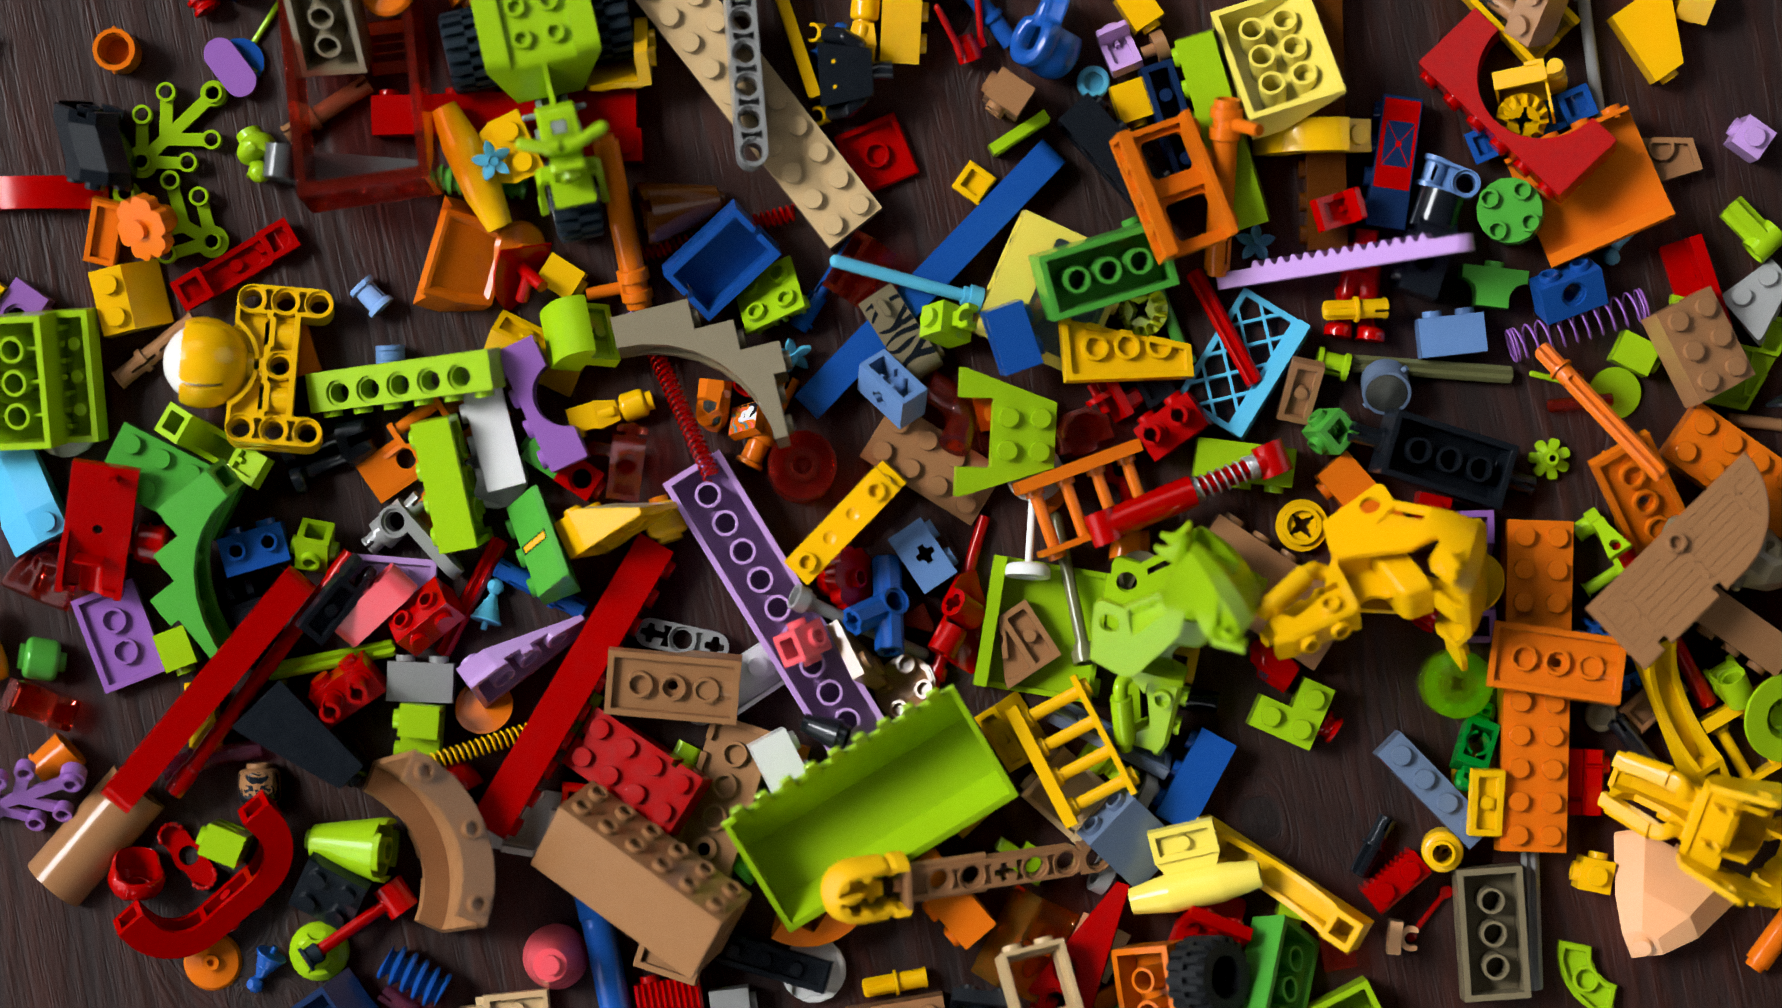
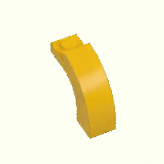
[1252,117,1372,157]

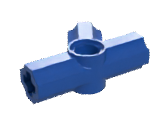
[842,554,910,657]

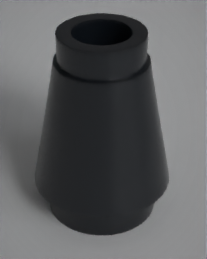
[800,713,852,750]

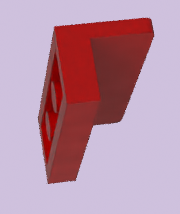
[1658,233,1733,327]

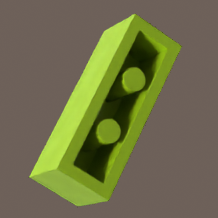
[1191,437,1297,494]

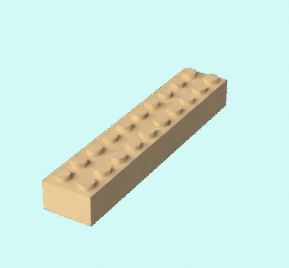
[634,0,882,251]

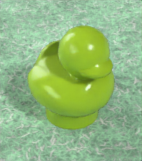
[236,125,276,183]

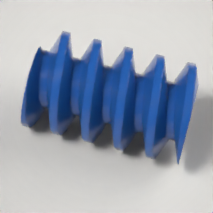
[377,945,452,1007]

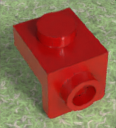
[1309,186,1368,233]

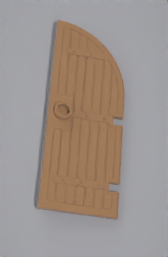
[1584,452,1770,671]

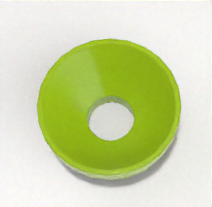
[289,921,350,981]

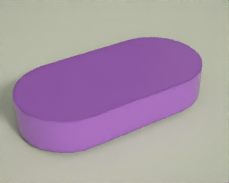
[204,38,259,98]

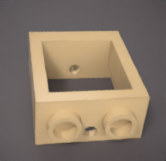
[994,935,1084,1008]

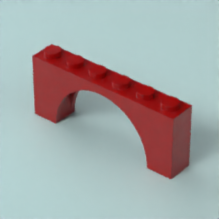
[1418,8,1617,204]

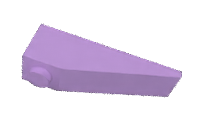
[456,615,586,708]

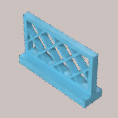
[1180,287,1312,441]

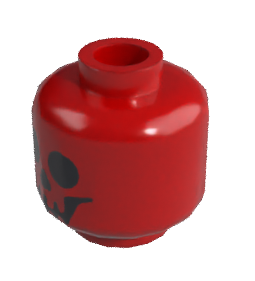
[130,521,177,565]

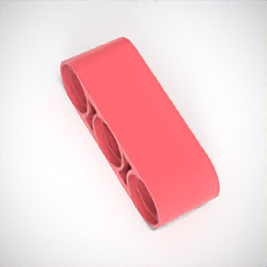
[334,563,418,648]

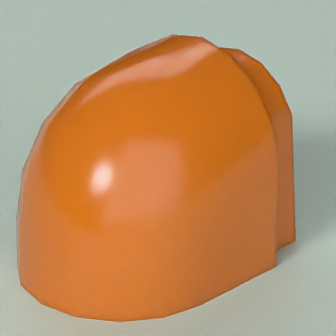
[1109,530,1151,561]

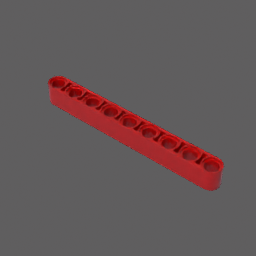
[100,565,317,814]

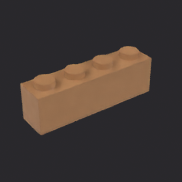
[1695,585,1782,676]

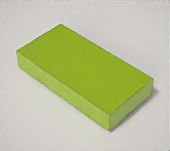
[988,109,1050,158]

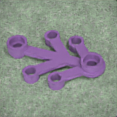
[0,759,88,831]

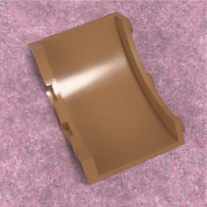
[362,749,495,933]

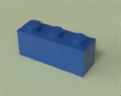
[1151,726,1237,824]

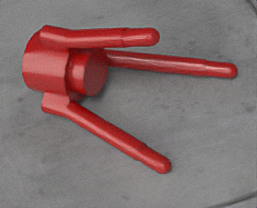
[934,0,988,65]

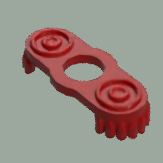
[157,822,218,891]

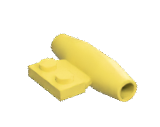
[1128,816,1264,915]

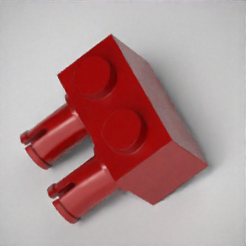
[1133,390,1213,462]
[309,649,387,727]

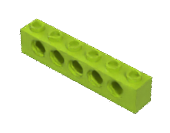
[305,347,506,418]

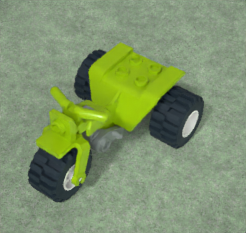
[438,0,634,244]

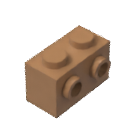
[981,67,1036,123]

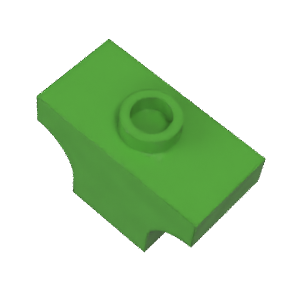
[1457,260,1529,310]

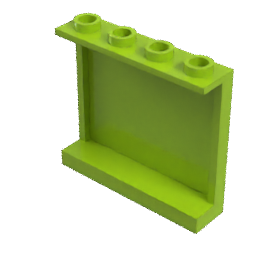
[972,554,1111,702]

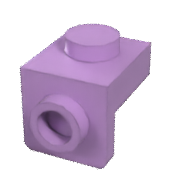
[1096,20,1144,79]

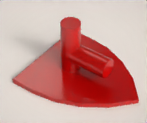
[493,242,552,312]

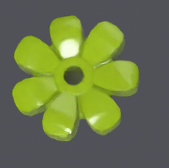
[1528,438,1570,480]

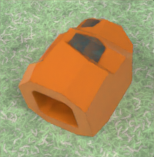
[696,378,733,432]

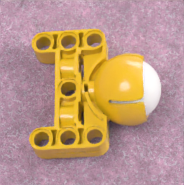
[163,284,335,454]

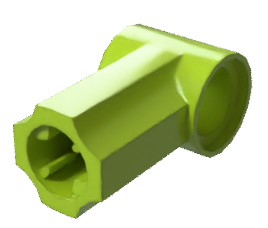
[1719,196,1782,263]

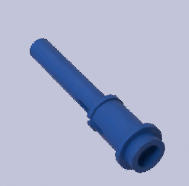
[789,237,859,333]

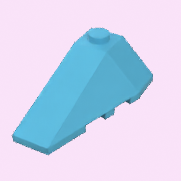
[0,449,66,558]

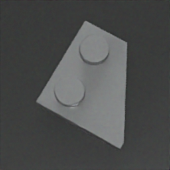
[1722,258,1782,346]

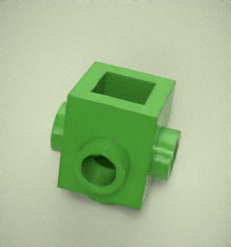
[1301,408,1359,455]

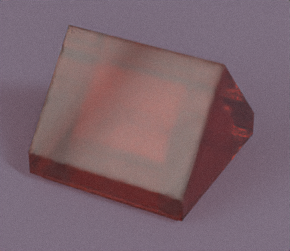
[904,602,934,632]

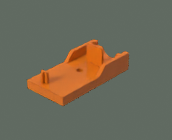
[1587,429,1686,554]
[1485,620,1626,707]

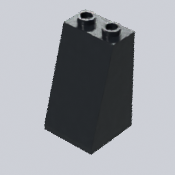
[232,677,371,789]

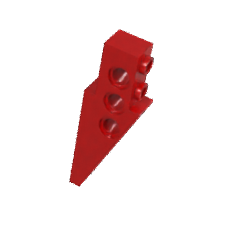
[1027,881,1130,1008]

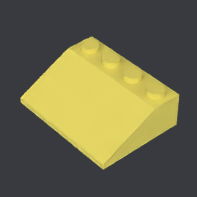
[1210,0,1346,140]

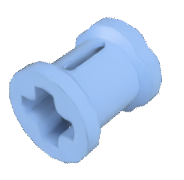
[350,274,394,318]

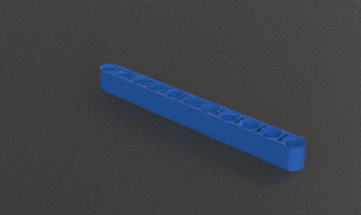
[794,139,1067,419]

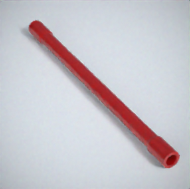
[165,548,352,799]

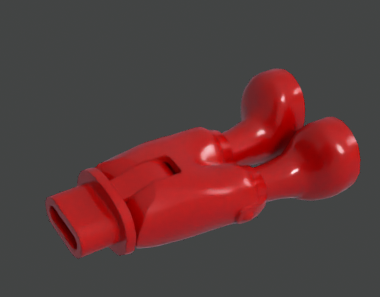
[1323,228,1385,343]

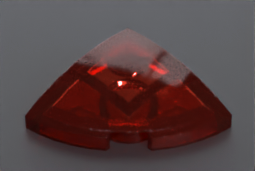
[1,542,75,612]

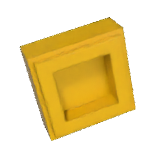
[951,160,997,206]

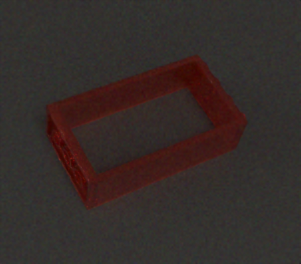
[277,0,443,213]

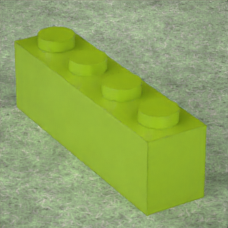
[408,413,494,554]

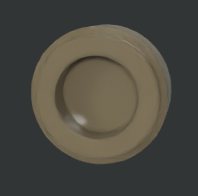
[1583,703,1618,732]

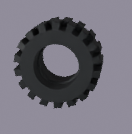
[1165,935,1251,1008]

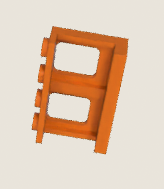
[1109,108,1239,265]

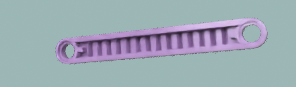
[1216,233,1475,290]

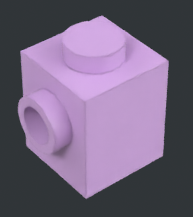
[1723,114,1777,163]

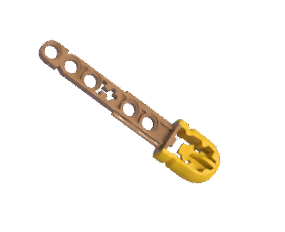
[820,840,1109,924]

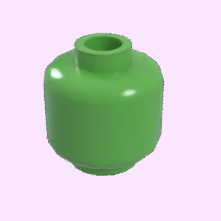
[16,636,67,682]

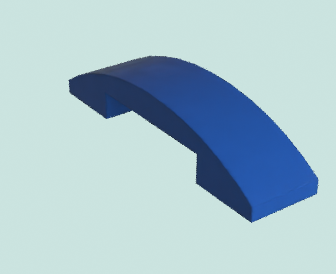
[1464,83,1599,165]

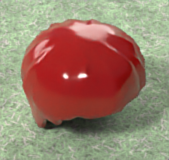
[107,846,166,902]

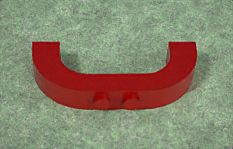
[112,789,293,959]

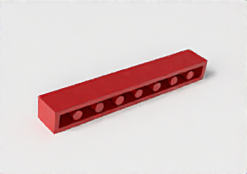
[371,85,638,138]

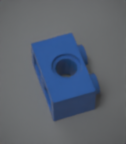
[1528,257,1609,325]

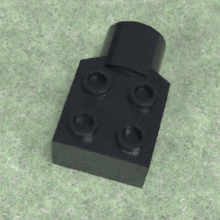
[1388,185,1465,302]

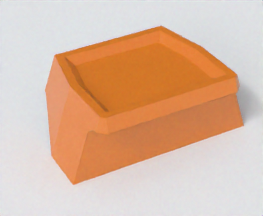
[413,195,504,312]

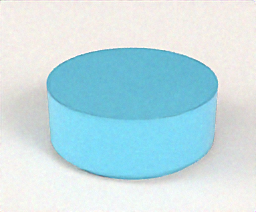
[1077,66,1110,97]

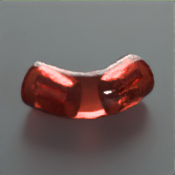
[925,371,978,456]

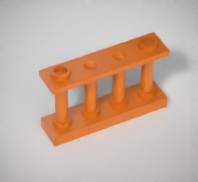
[1011,438,1145,562]

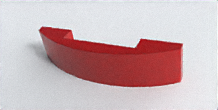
[0,175,110,211]
[169,217,301,312]

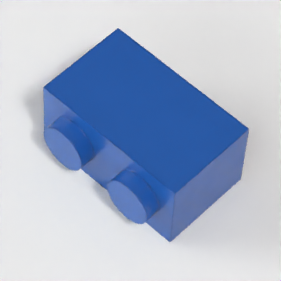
[979,299,1045,376]

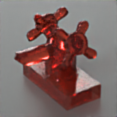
[588,423,649,502]

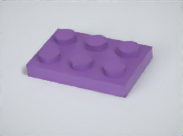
[70,578,165,694]

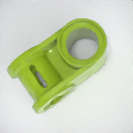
[1701,654,1754,711]

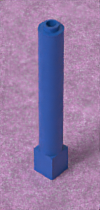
[574,896,633,1008]

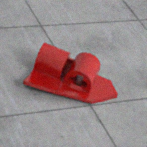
[927,569,986,674]

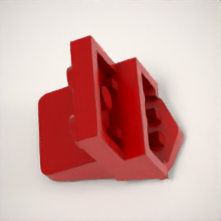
[1168,897,1254,948]

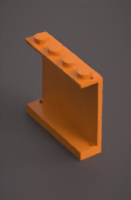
[1504,103,1676,269]

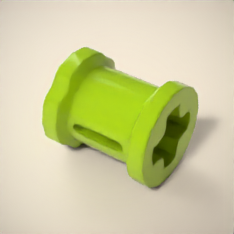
[1315,346,1352,382]

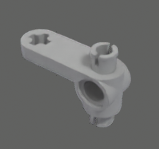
[361,491,465,580]

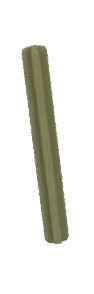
[1350,354,1514,384]

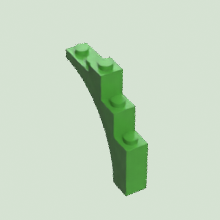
[150,457,244,659]

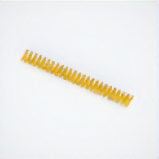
[425,722,527,768]

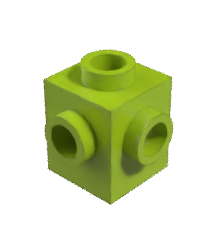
[290,517,340,574]

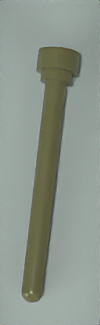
[1050,511,1096,667]

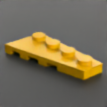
[1058,318,1194,384]

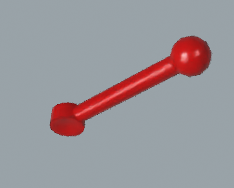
[1405,885,1452,942]

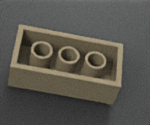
[284,0,374,77]
[1451,862,1532,1003]

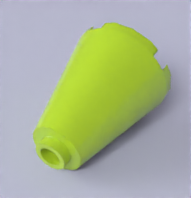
[304,817,400,883]

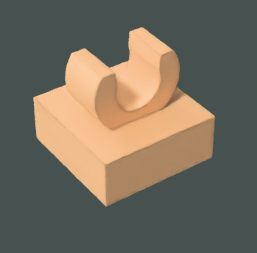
[1385,918,1419,955]

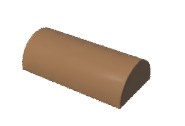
[28,764,165,907]

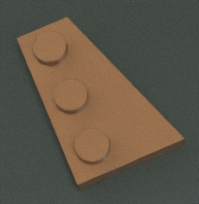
[1642,137,1703,183]

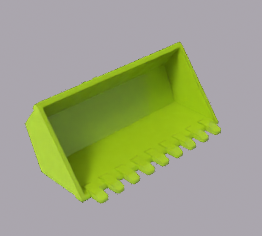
[721,684,1019,933]

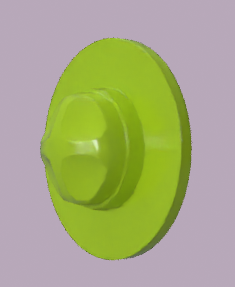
[1744,674,1782,762]

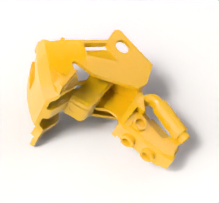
[1257,484,1489,672]
[1597,751,1782,909]

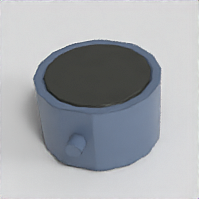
[1360,359,1412,415]

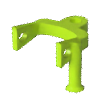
[1574,507,1633,599]

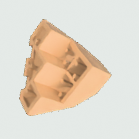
[1614,830,1734,958]

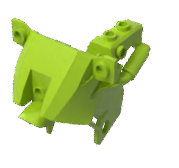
[1090,521,1268,756]

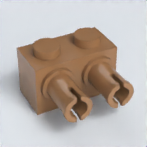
[1487,0,1569,47]

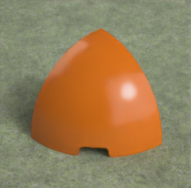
[771,911,857,947]

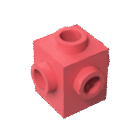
[772,616,833,668]

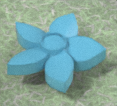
[471,140,510,181]
[1236,225,1276,260]
[782,338,811,372]

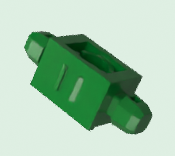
[1449,701,1501,792]

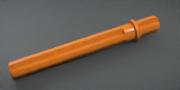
[1535,342,1668,481]

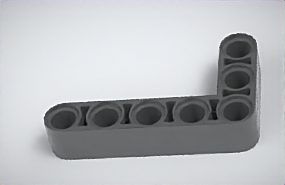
[263,143,437,196]

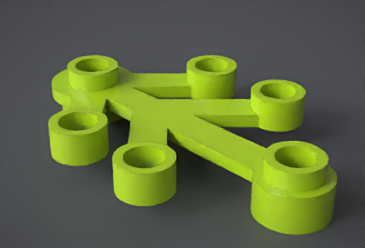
[132,80,229,179]
[113,170,229,264]

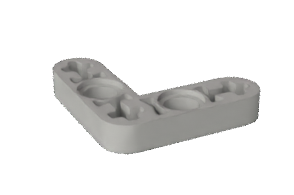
[635,618,730,726]

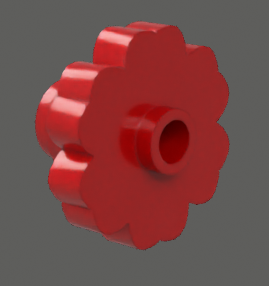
[817,545,873,611]

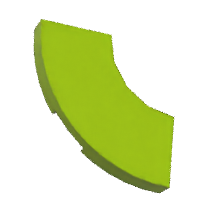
[1557,939,1618,1008]

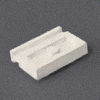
[737,643,785,715]

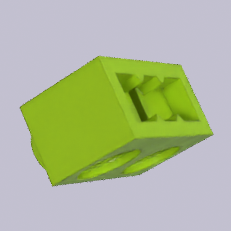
[195,818,255,869]

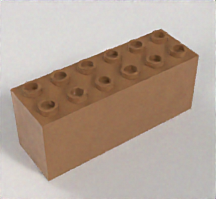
[531,780,752,980]

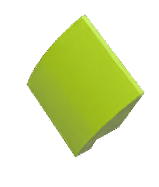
[0,307,109,451]

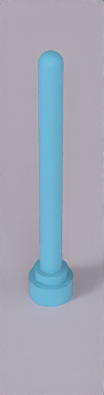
[830,255,985,313]

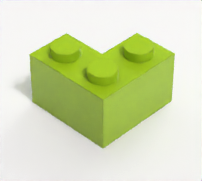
[1245,676,1336,751]
[392,702,447,765]

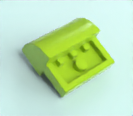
[539,295,621,372]

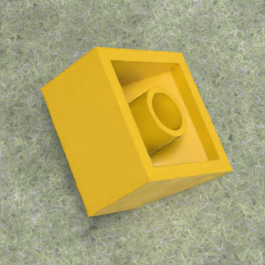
[88,259,175,338]

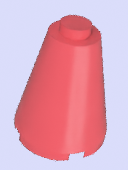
[523,923,589,990]

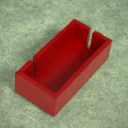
[561,706,714,835]

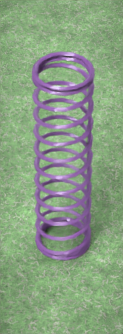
[1505,288,1651,363]

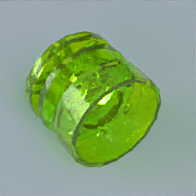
[1416,648,1493,719]

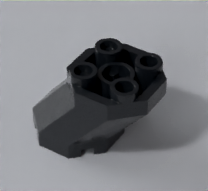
[53,100,137,191]

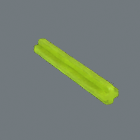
[269,639,396,681]

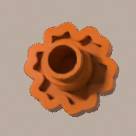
[116,193,178,261]

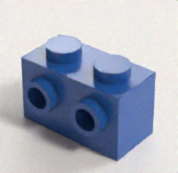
[216,517,295,578]

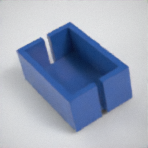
[662,198,782,321]

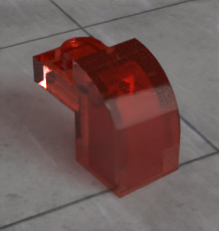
[0,677,82,732]

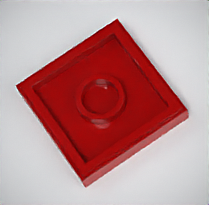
[834,112,920,193]

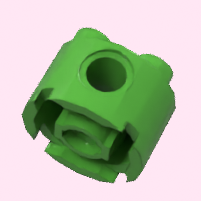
[1477,177,1545,246]

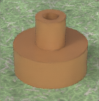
[1140,29,1173,62]

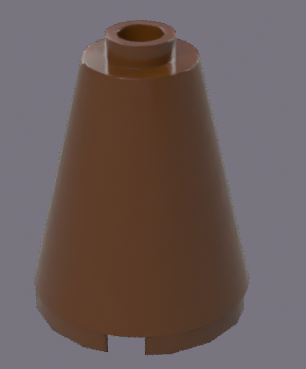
[632,182,726,248]

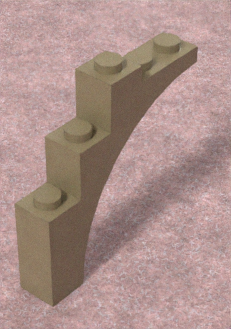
[610,299,795,449]

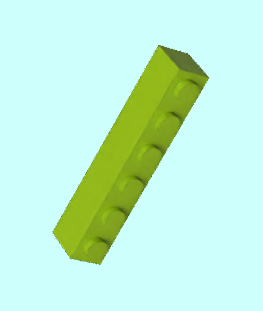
[1171,28,1271,230]

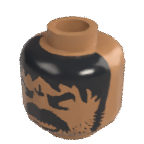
[238,762,281,803]

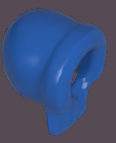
[1010,0,1082,80]

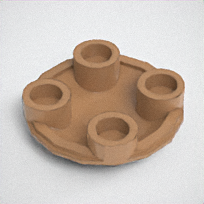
[873,654,936,718]

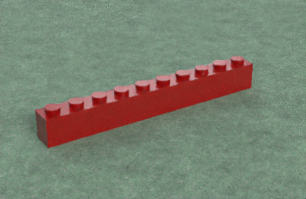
[477,533,677,841]

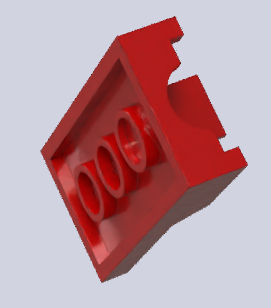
[54,457,141,601]

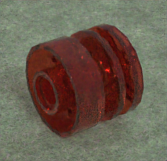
[767,430,837,504]

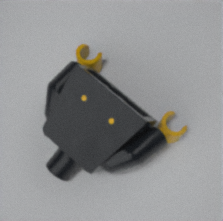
[808,22,893,126]

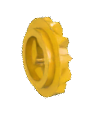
[1495,93,1549,138]
[1275,499,1327,552]

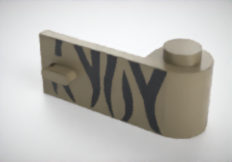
[858,283,946,381]

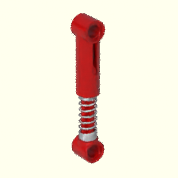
[1083,438,1293,548]

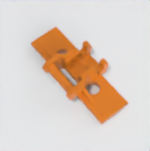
[355,397,512,504]

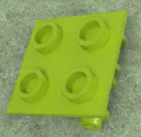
[736,255,811,335]

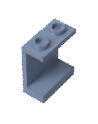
[1077,788,1165,887]

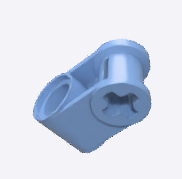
[1414,153,1481,201]

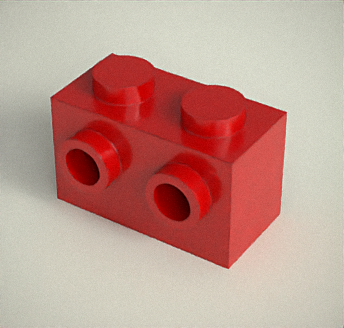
[386,576,466,657]

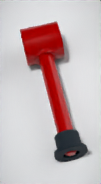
[298,875,419,971]

